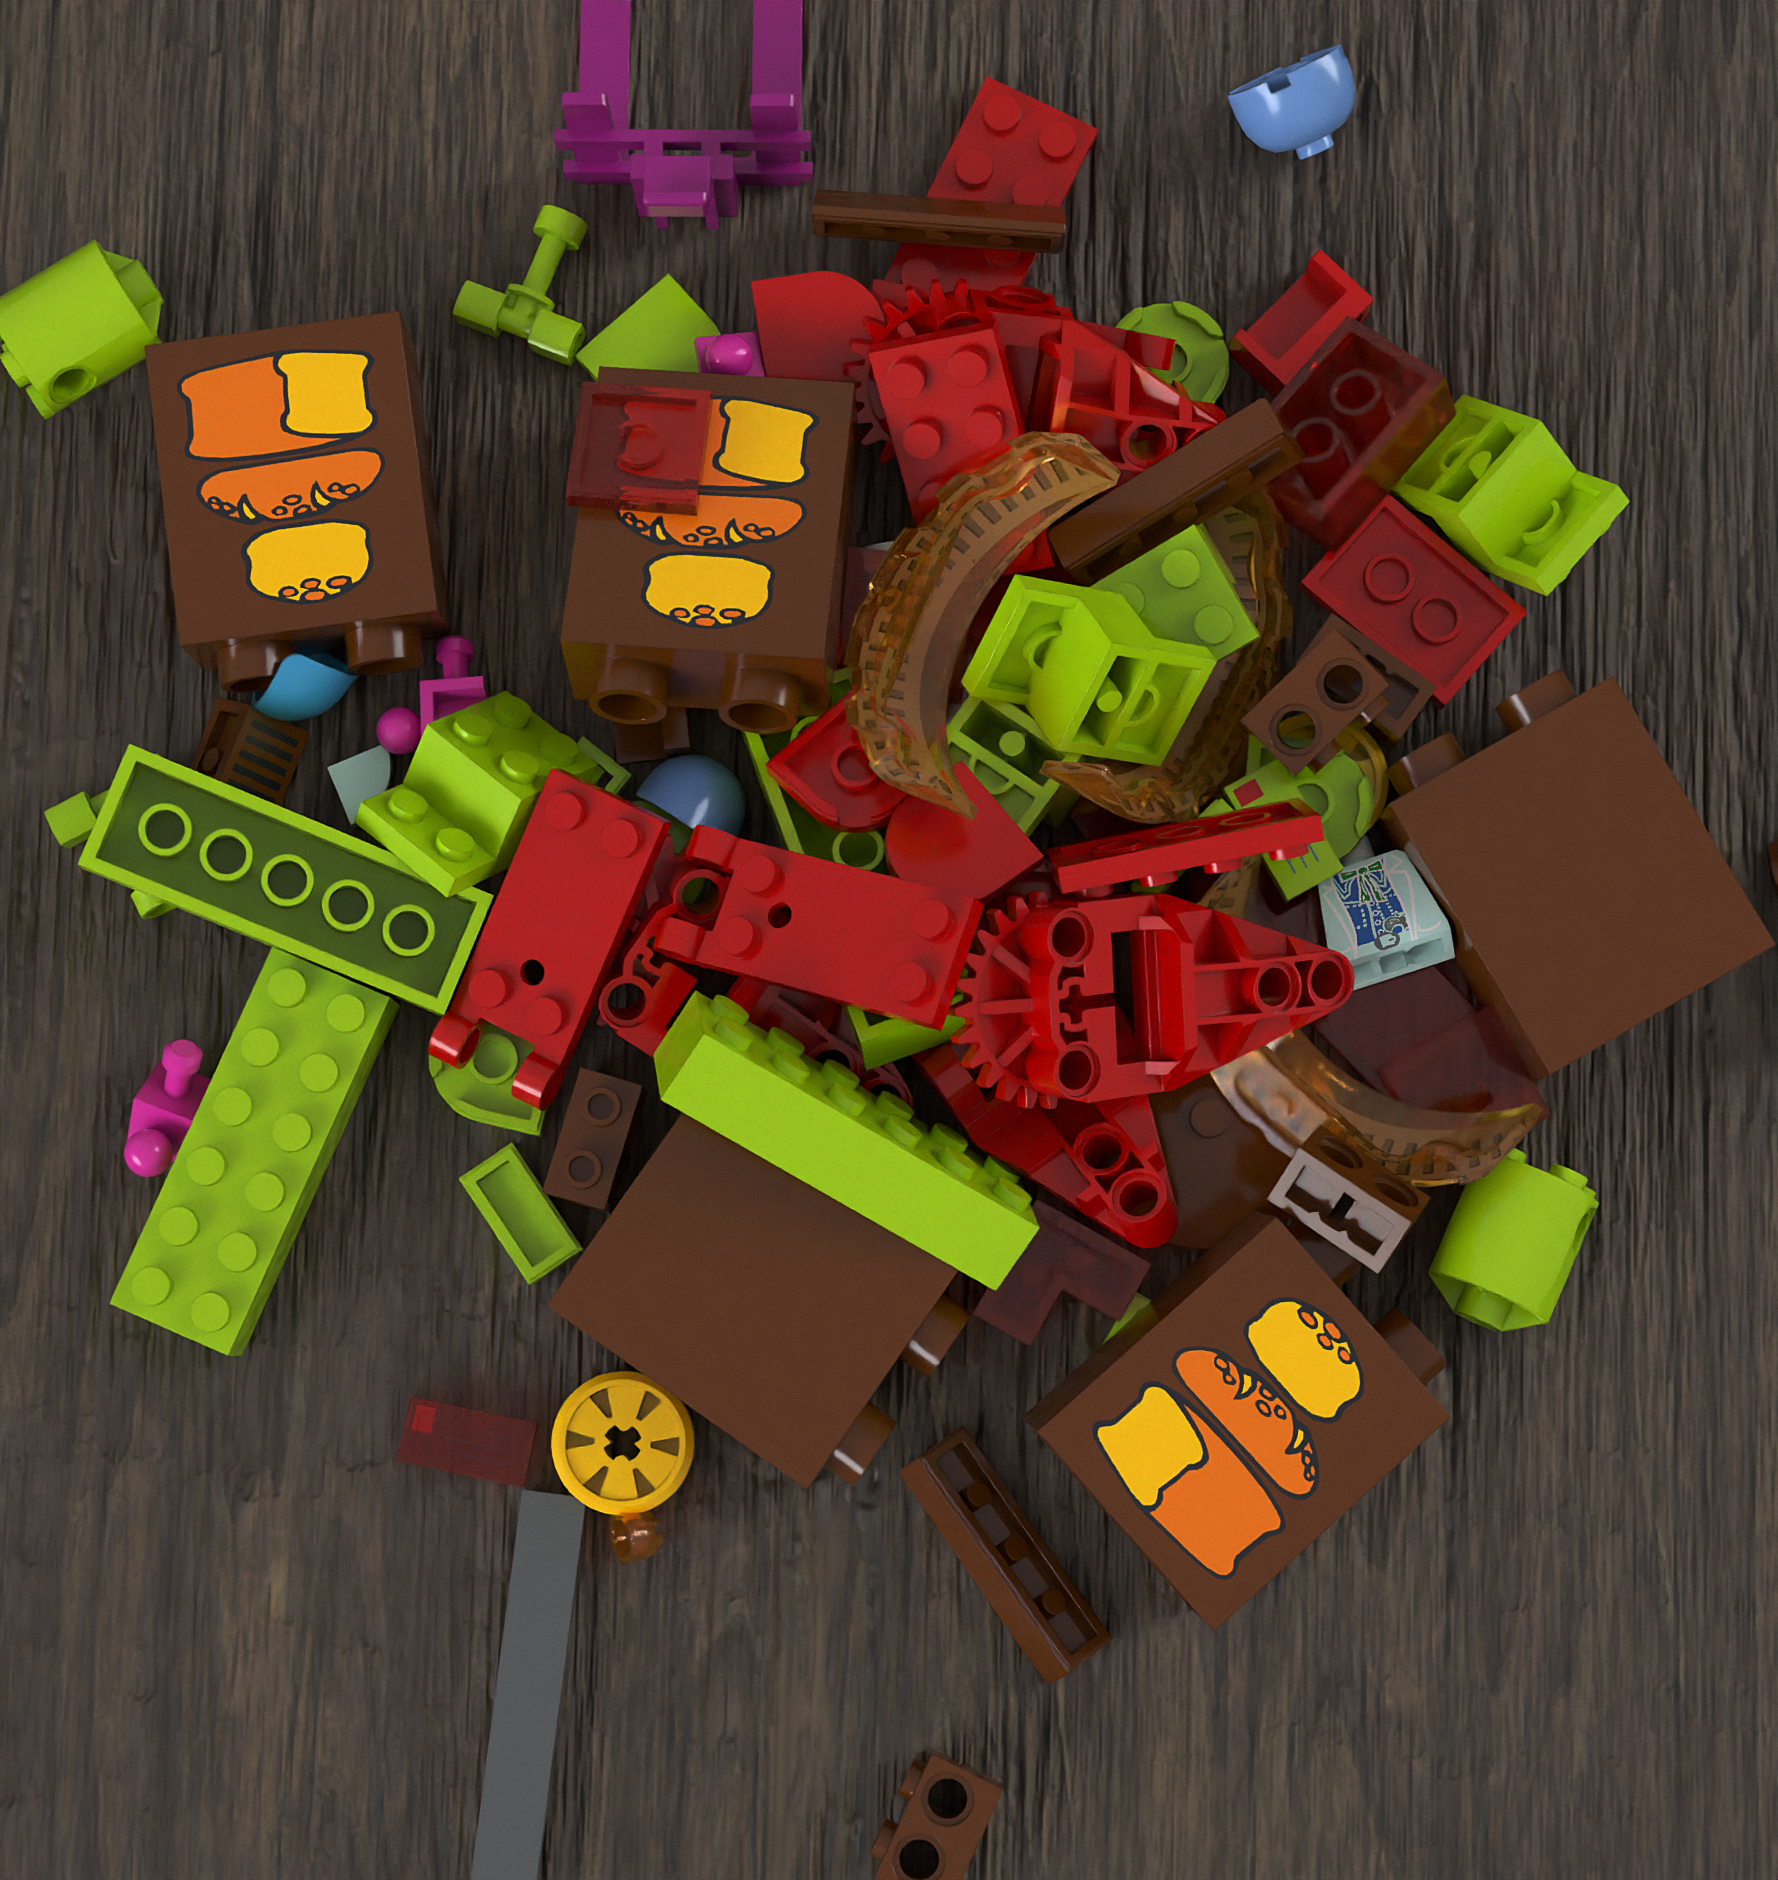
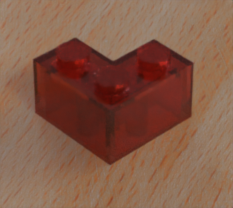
[972,1199,1151,1347]

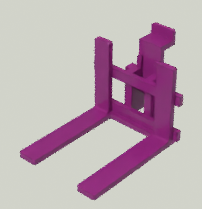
[554,0,813,229]

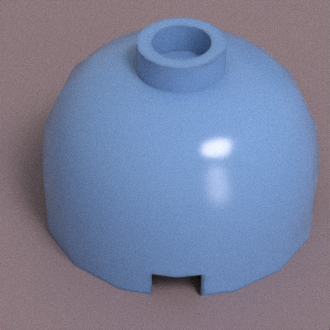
[1227,44,1356,160]

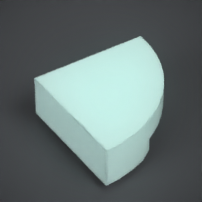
[327,745,393,828]

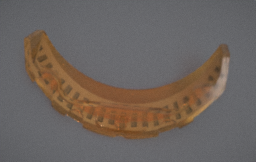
[844,431,1121,821]
[1039,485,1293,824]
[1197,854,1544,1187]

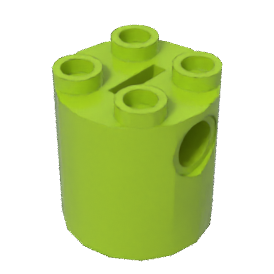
[0,239,165,420]
[1428,1146,1599,1333]

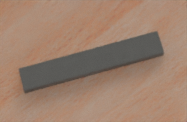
[471,1489,587,1880]

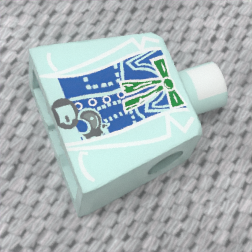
[1318,835,1455,991]

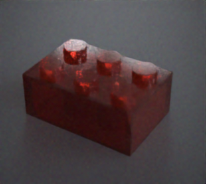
[1248,315,1457,554]

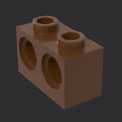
[1293,613,1437,751]
[1240,628,1391,776]
[542,1067,648,1214]
[1267,1124,1431,1274]
[869,1748,1004,1880]

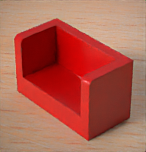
[1228,249,1374,404]

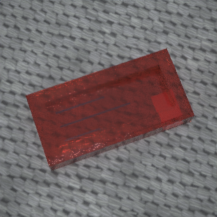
[396,1397,539,1487]

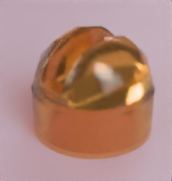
[609,1510,664,1564]

